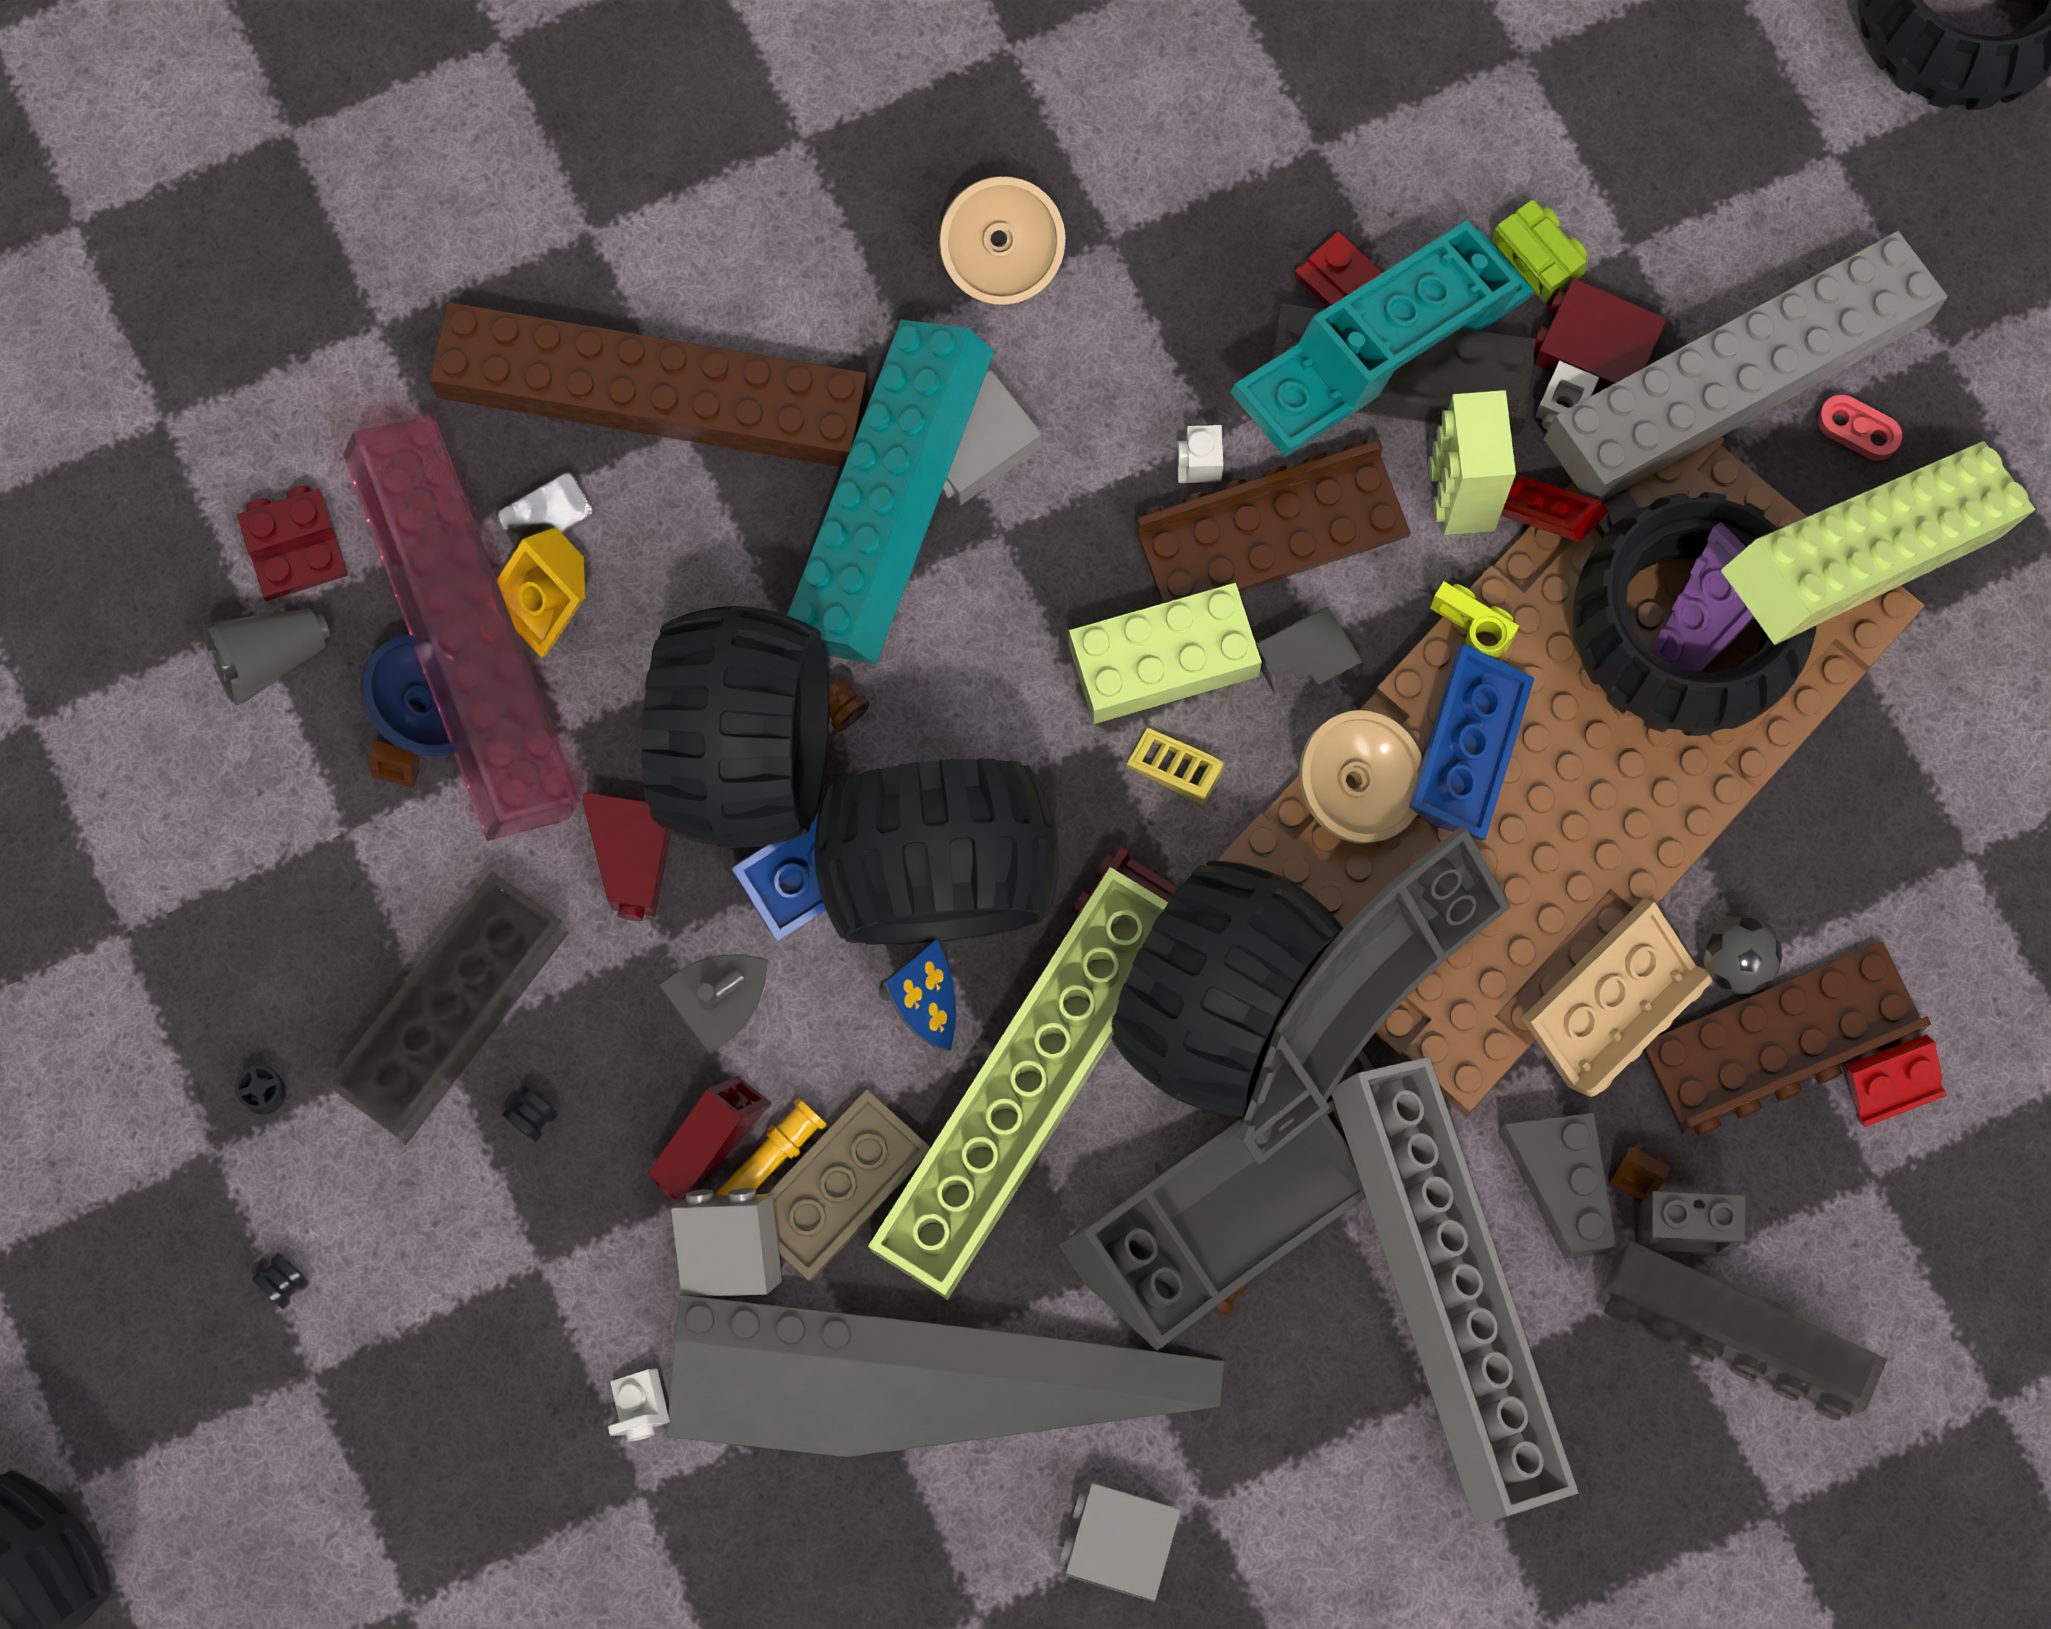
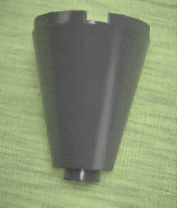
[202,608,330,705]

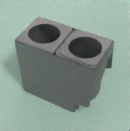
[1256,606,1364,692]

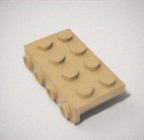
[1521,898,1712,1097]

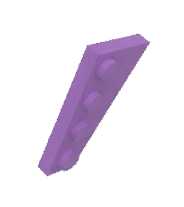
[1651,522,1755,672]

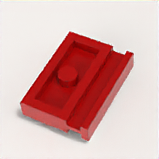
[1294,231,1383,307]
[1845,1034,1946,1127]

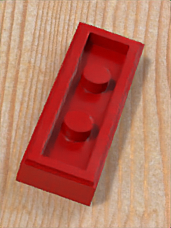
[1501,475,1608,542]

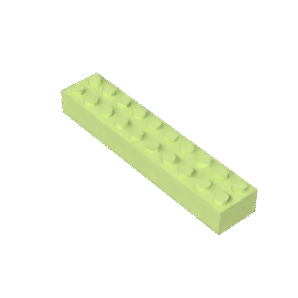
[1721,441,2036,645]
[868,867,1168,1300]

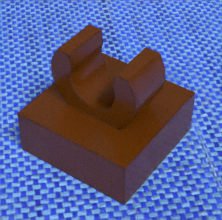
[368,738,419,788]
[1609,1143,1670,1201]

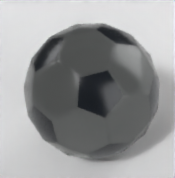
[1702,915,1783,994]

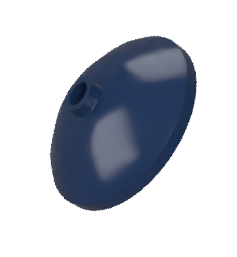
[360,634,489,757]

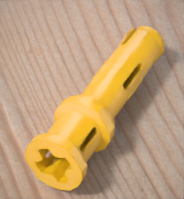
[714,1098,827,1196]

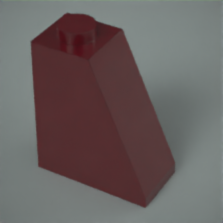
[582,792,671,921]
[647,1076,771,1201]

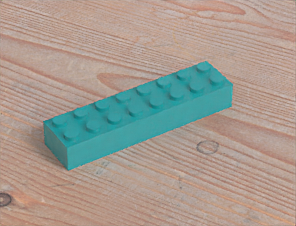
[787,320,995,665]

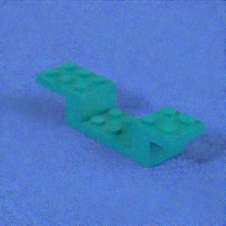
[1230,220,1534,457]

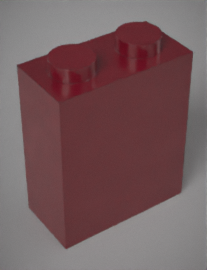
[1532,278,1667,392]

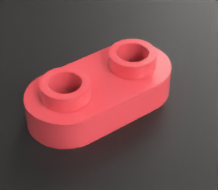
[1818,395,1902,461]

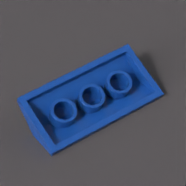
[1409,643,1534,841]
[730,810,826,941]

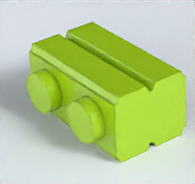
[1491,200,1588,303]

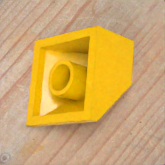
[485,527,586,658]

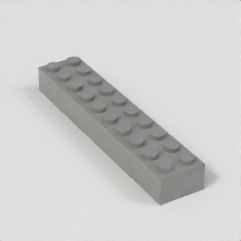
[1544,231,1948,502]
[1331,1057,1579,1526]

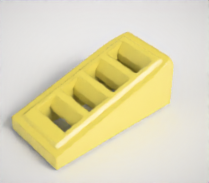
[1126,727,1225,806]

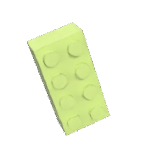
[1428,390,1516,535]
[1069,583,1262,724]

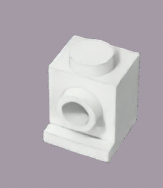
[1536,361,1599,430]
[1177,425,1223,483]

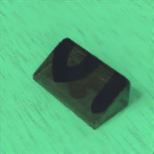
[496,471,594,549]

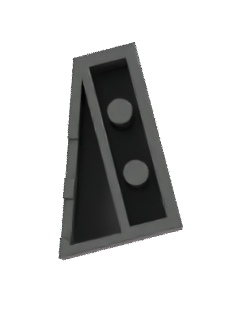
[1499,1113,1617,1259]

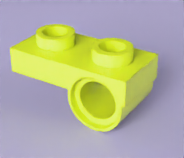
[1430,581,1519,660]

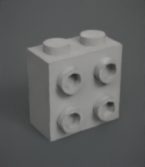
[671,1188,782,1296]
[1059,1483,1181,1602]

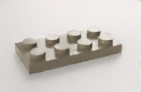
[768,1089,931,1283]

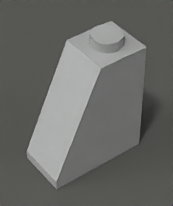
[941,370,1042,506]

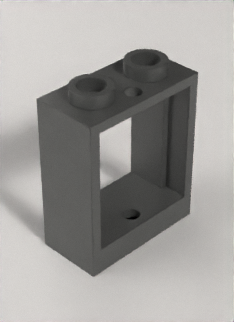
[1636,1191,1745,1256]

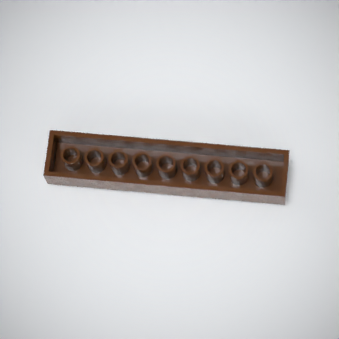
[430,302,869,468]

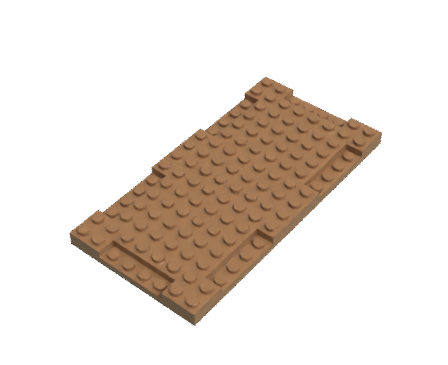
[1216,437,1925,1117]

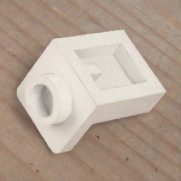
[608,1369,670,1442]

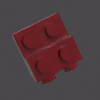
[237,486,349,601]

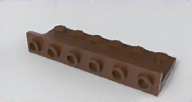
[1136,439,1410,603]
[1643,941,1931,1136]

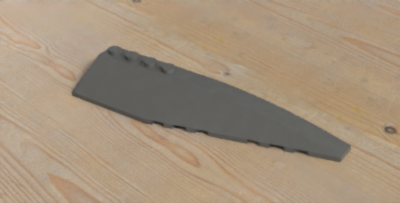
[666,1295,1224,1458]

